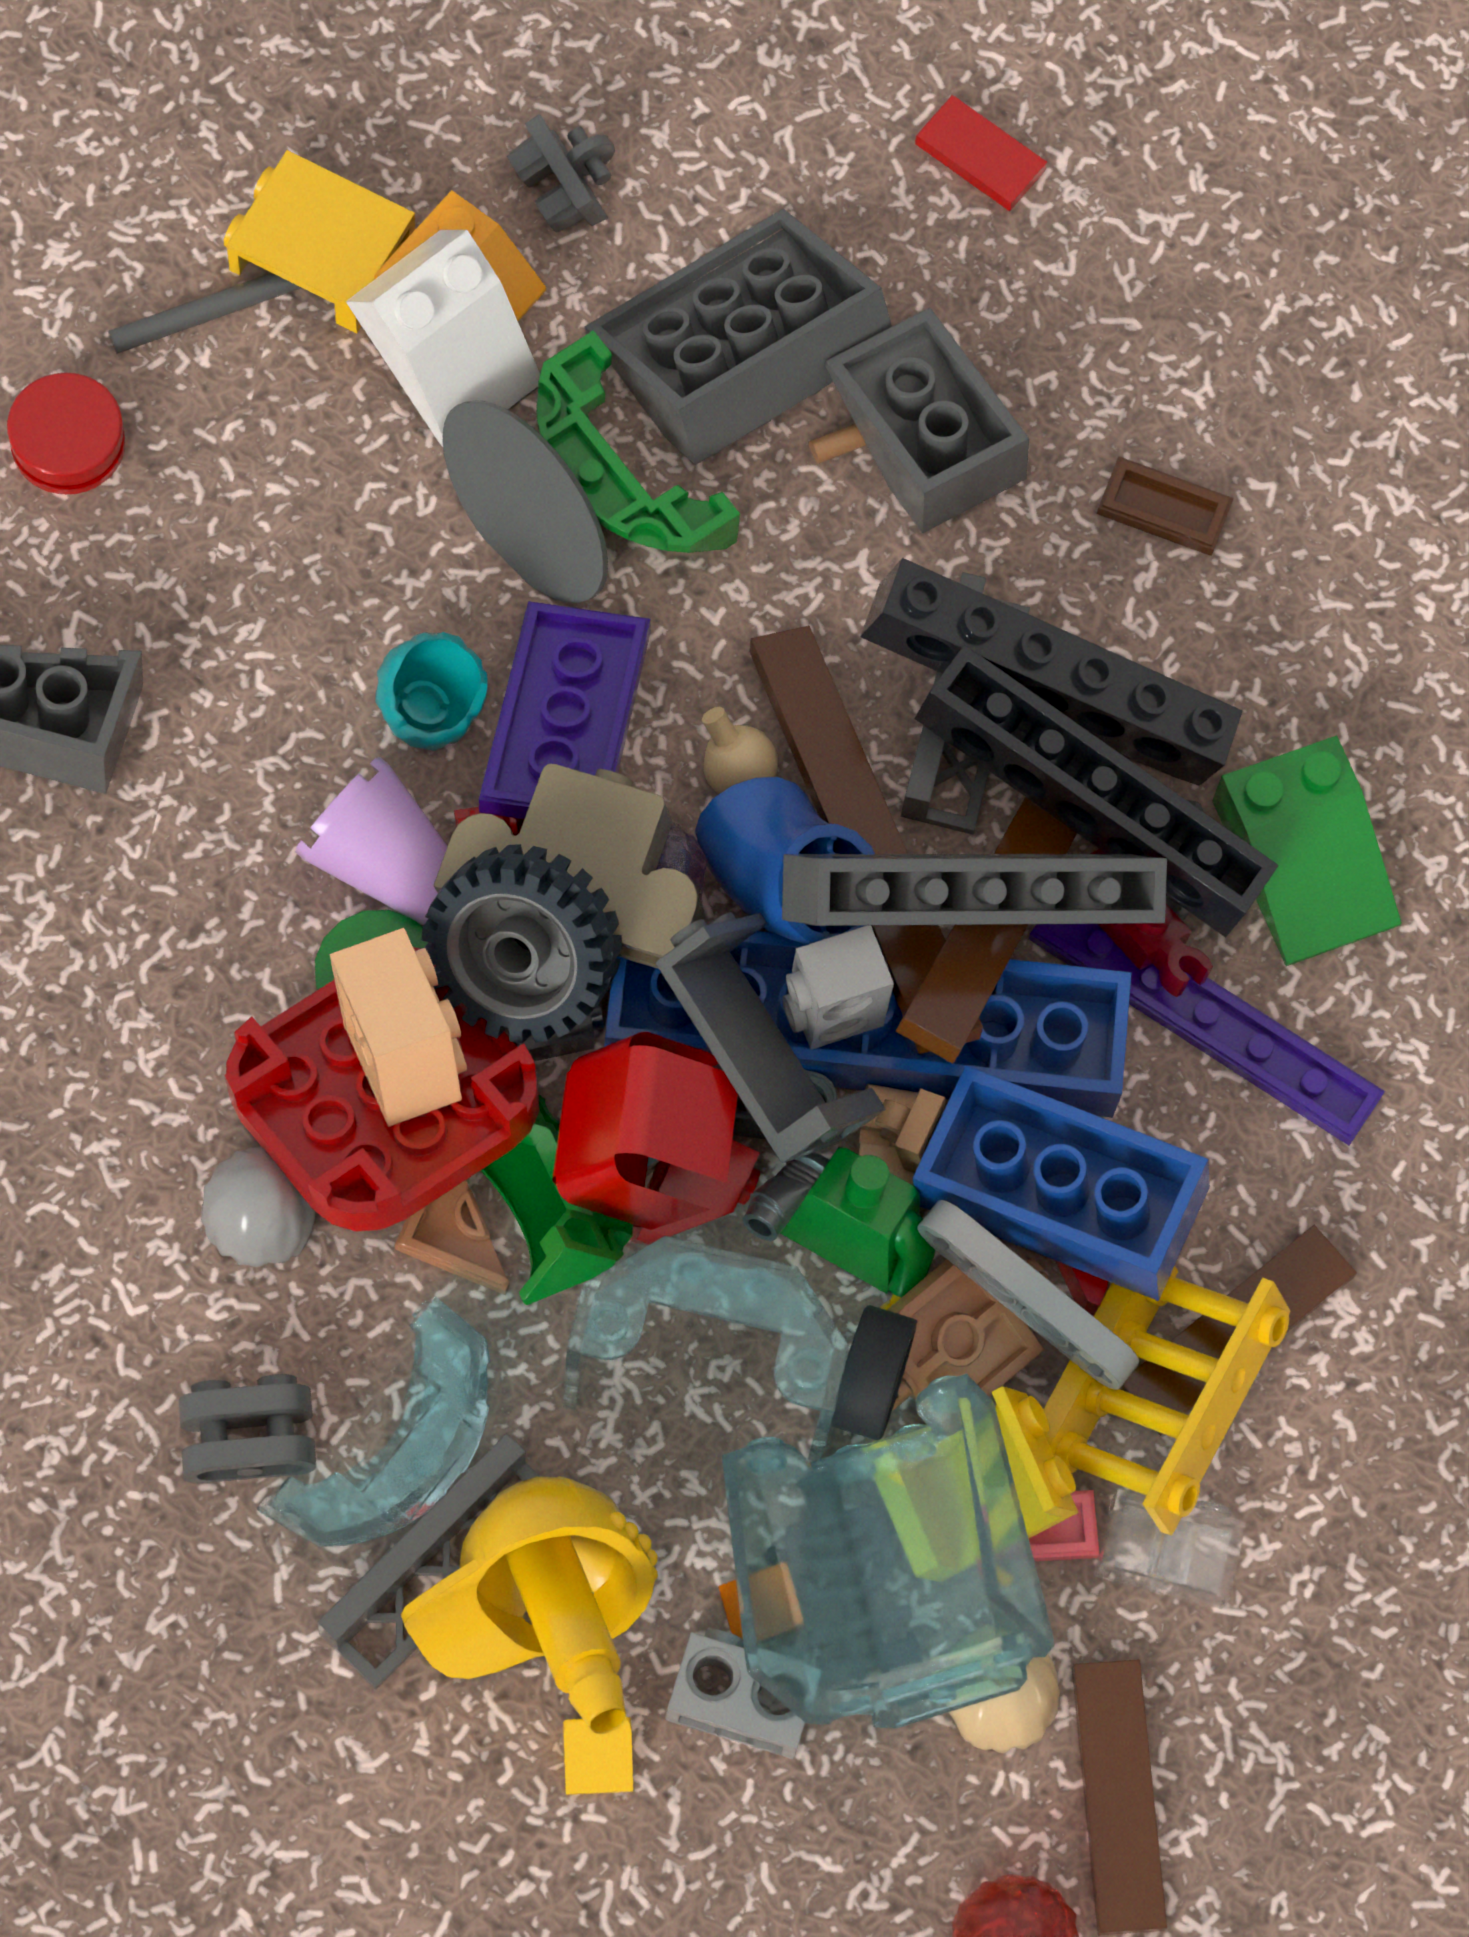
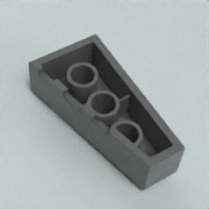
[0,645,143,794]

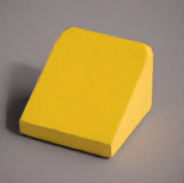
[563,1717,633,1795]

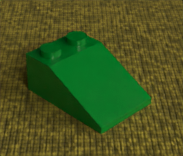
[1212,735,1402,966]

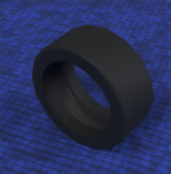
[830,1305,917,1441]

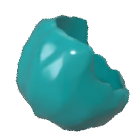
[375,632,488,751]

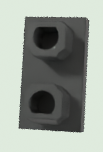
[507,114,615,232]

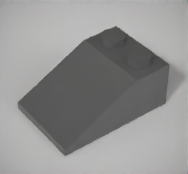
[826,307,1029,534]

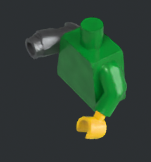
[743,1147,935,1310]

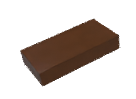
[1097,456,1233,556]

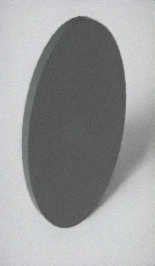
[442,400,608,603]

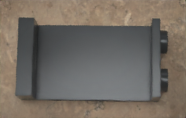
[655,912,886,1163]

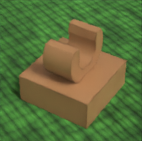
[875,1089,947,1173]

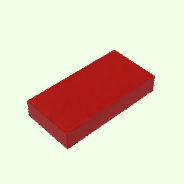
[915,95,1047,211]

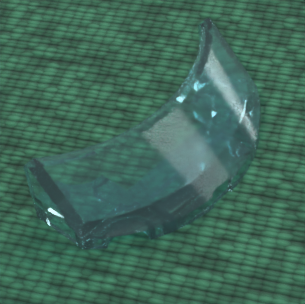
[257,1297,491,1547]

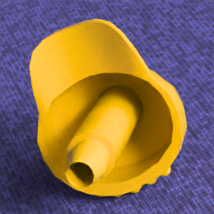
[401,1476,658,1734]

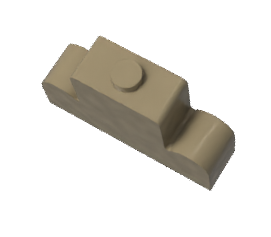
[433,764,705,969]

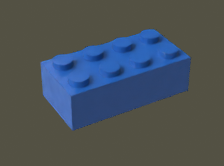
[912,1065,1210,1301]

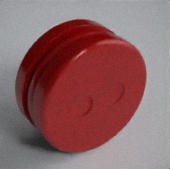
[7,373,125,495]

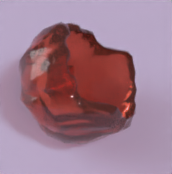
[952,1873,1079,1937]

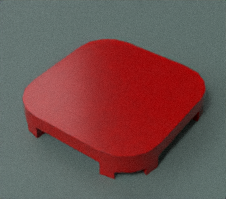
[224,947,539,1232]

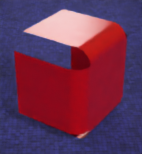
[552,1031,738,1230]

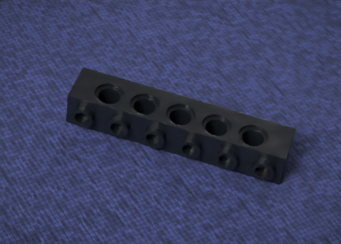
[860,558,1243,786]
[914,644,1279,938]

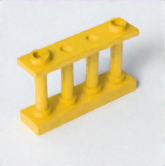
[1043,1266,1291,1536]

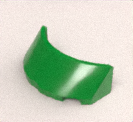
[536,330,740,553]
[480,1095,633,1305]

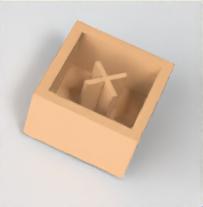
[329,928,467,1127]

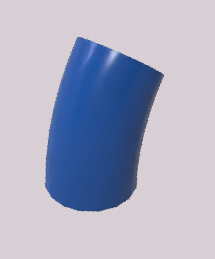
[695,777,875,945]

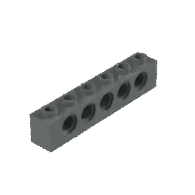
[782,854,1167,926]

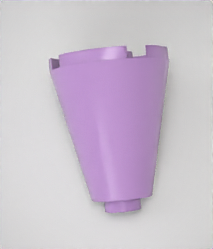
[295,757,448,925]

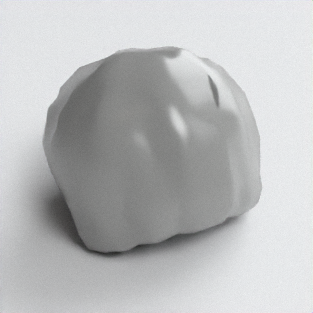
[201,1146,316,1267]

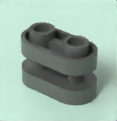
[178,1374,317,1484]

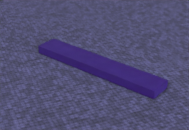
[1028,924,1385,1146]

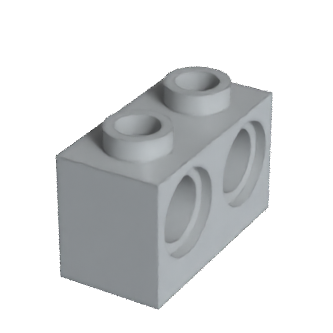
[782,925,894,1050]
[665,1629,820,1759]

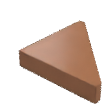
[395,1180,509,1295]

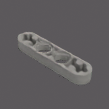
[918,1200,1140,1390]

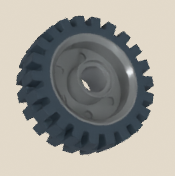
[421,844,622,1043]

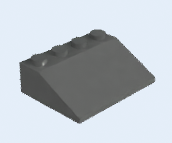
[585,208,892,465]

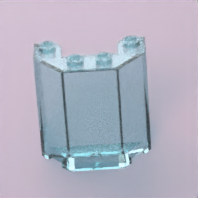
[563,1236,849,1467]
[722,1373,1055,1729]

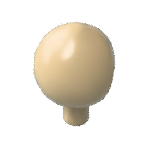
[702,707,778,795]

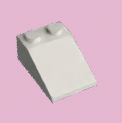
[346,230,540,447]

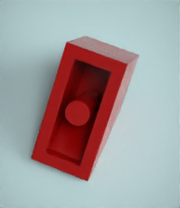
[629,1140,760,1245]

